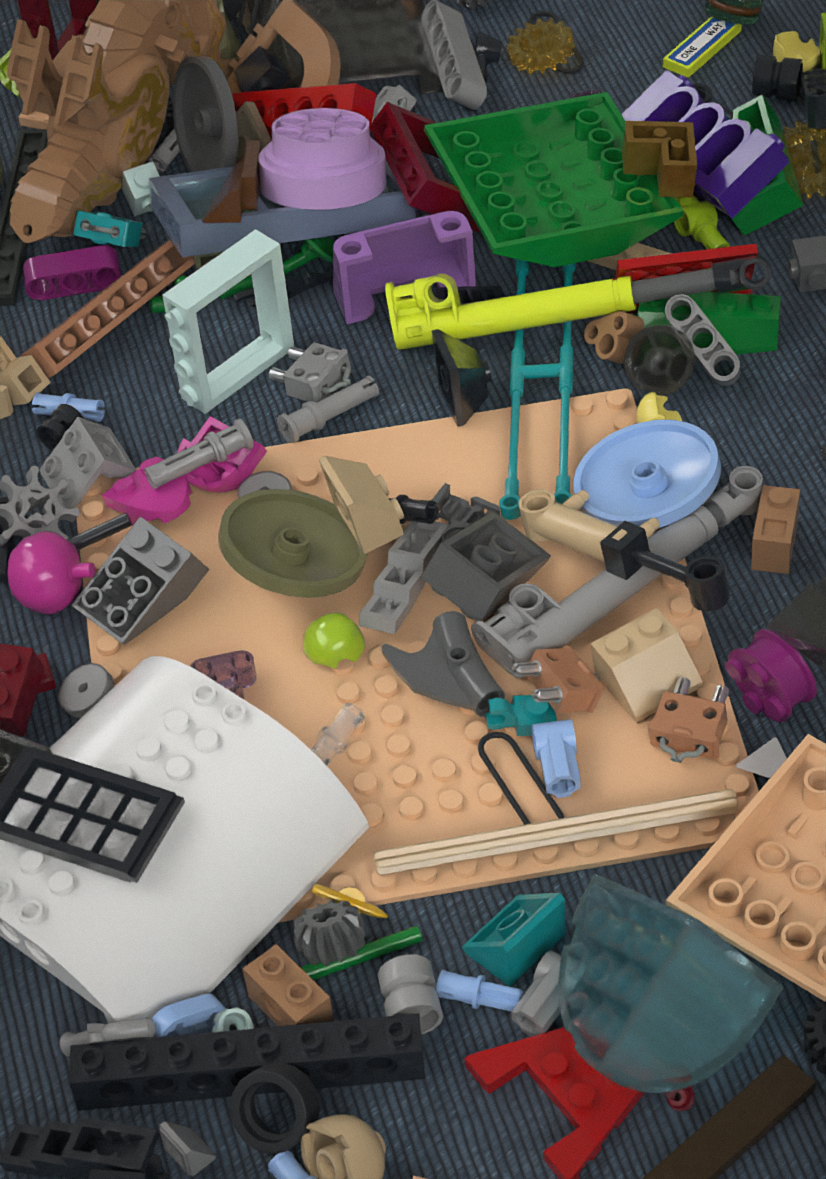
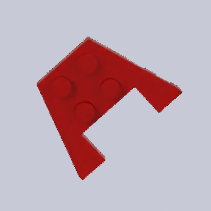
[464,1018,648,1179]

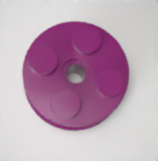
[725,629,817,722]

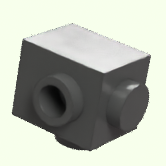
[788,236,826,292]

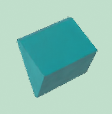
[461,893,566,987]

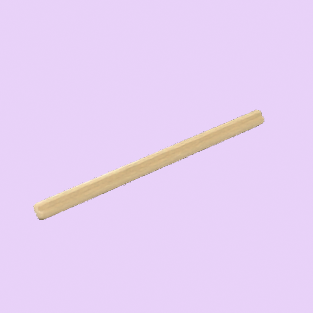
[374,789,738,875]

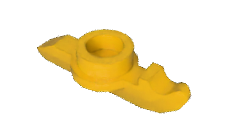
[311,884,388,918]

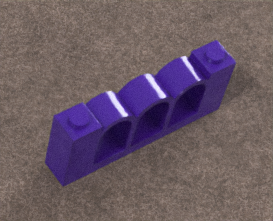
[622,70,790,219]

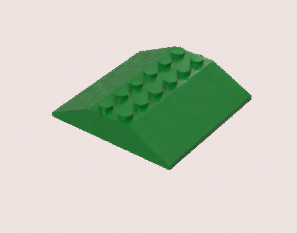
[424,92,684,267]

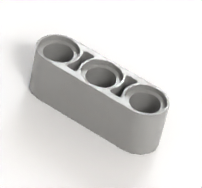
[665,294,741,387]

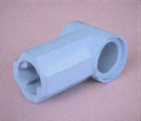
[532,719,581,798]

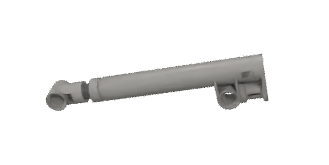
[471,466,763,678]

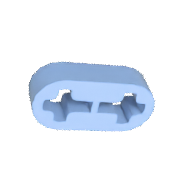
[152,993,226,1038]

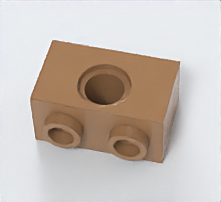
[243,944,334,1026]

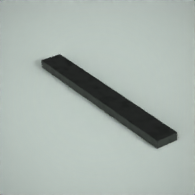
[0,129,48,306]

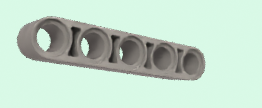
[422,0,487,110]

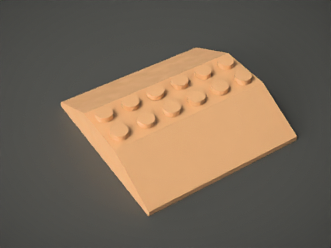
[666,734,826,1002]

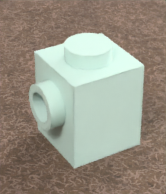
[122,161,160,216]

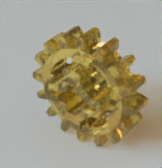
[507,18,575,74]

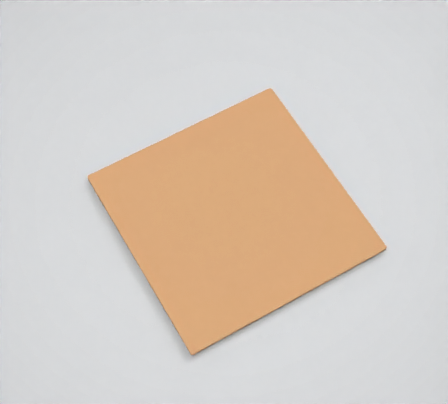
[76,389,759,923]

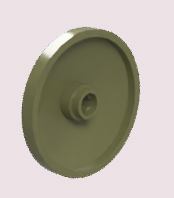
[218,489,367,598]

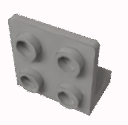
[40,417,136,509]

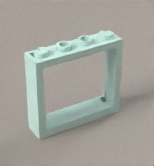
[163,230,294,414]

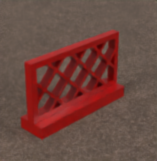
[612,244,758,313]

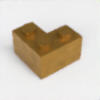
[622,121,697,198]

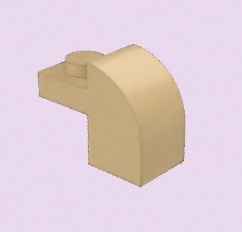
[0,335,51,405]

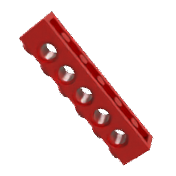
[231,83,377,140]

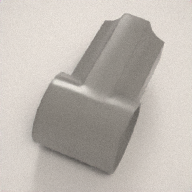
[511,950,590,1036]

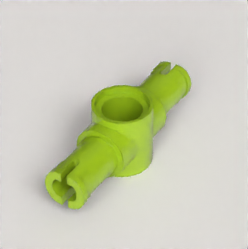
[674,196,730,249]

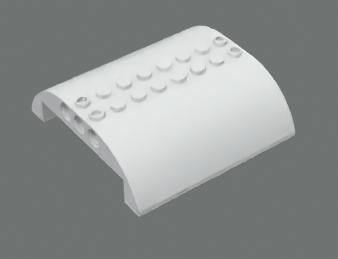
[0,656,369,1041]

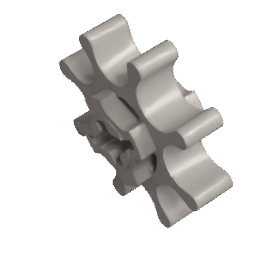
[0,466,80,545]

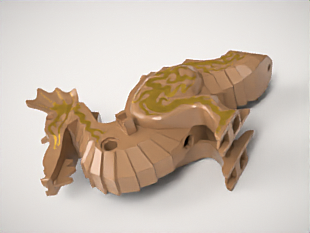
[7,0,241,243]

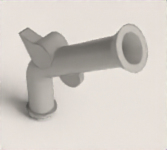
[60,1017,156,1057]

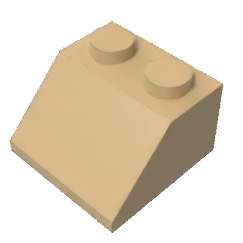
[318,456,404,554]
[590,608,703,723]

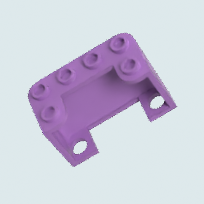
[333,211,476,324]

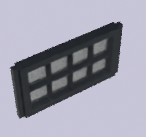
[0,747,185,883]

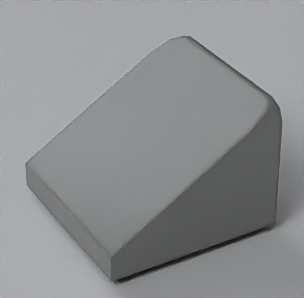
[159,1121,216,1177]

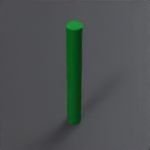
[300,925,422,980]

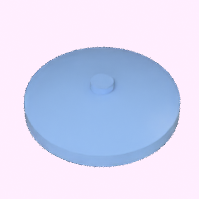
[573,420,721,528]

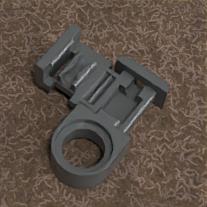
[432,483,500,542]

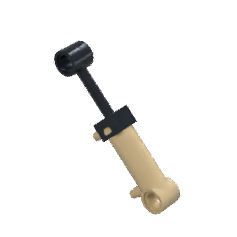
[518,489,730,611]

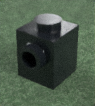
[233,46,291,92]

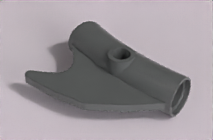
[381,611,506,717]

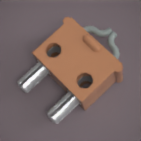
[512,645,605,713]
[647,677,729,763]

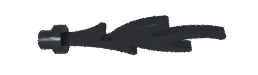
[233,265,333,307]

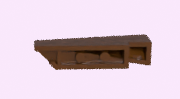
[202,140,261,223]

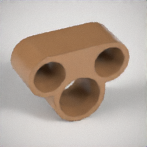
[584,311,644,364]

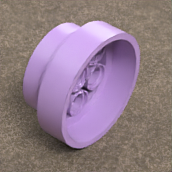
[258,108,386,210]

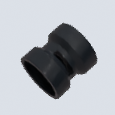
[37,404,84,451]

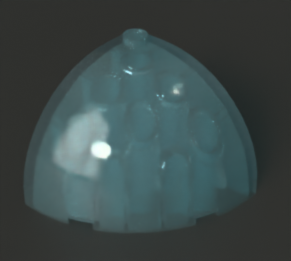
[558,874,784,1093]

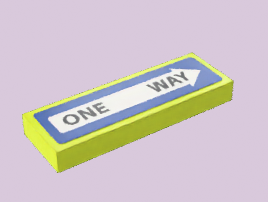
[663,12,742,78]

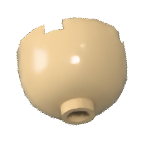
[301,1114,386,1179]

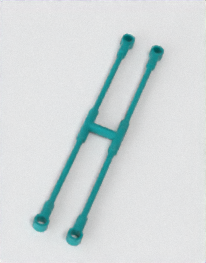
[499,259,576,520]

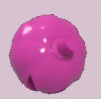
[7,531,95,614]

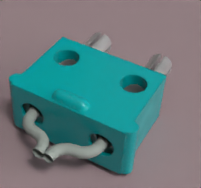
[73,210,146,247]

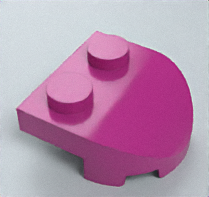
[177,416,267,492]
[102,456,193,525]

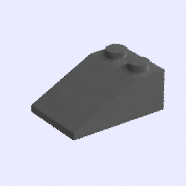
[421,511,551,621]

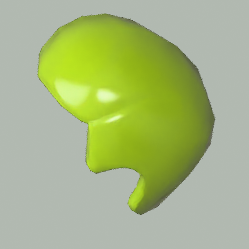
[303,613,365,669]

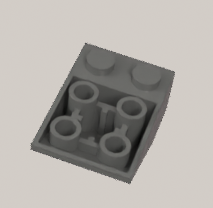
[72,517,209,646]

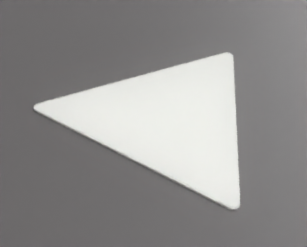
[736,737,787,778]

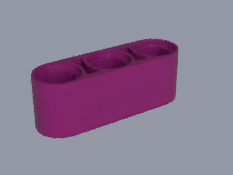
[23,245,121,300]

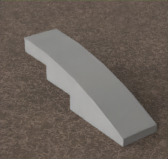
[359,521,449,634]

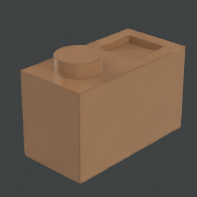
[751,485,800,574]

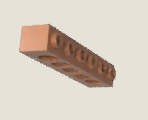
[20,239,195,379]

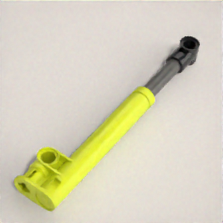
[385,255,771,350]

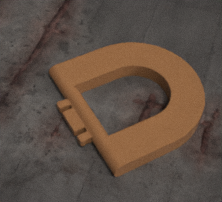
[227,0,340,93]

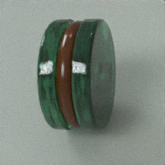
[704,0,764,25]

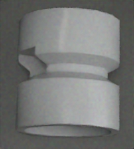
[377,955,443,1035]

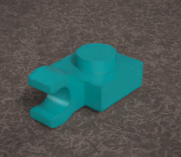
[485,695,557,736]

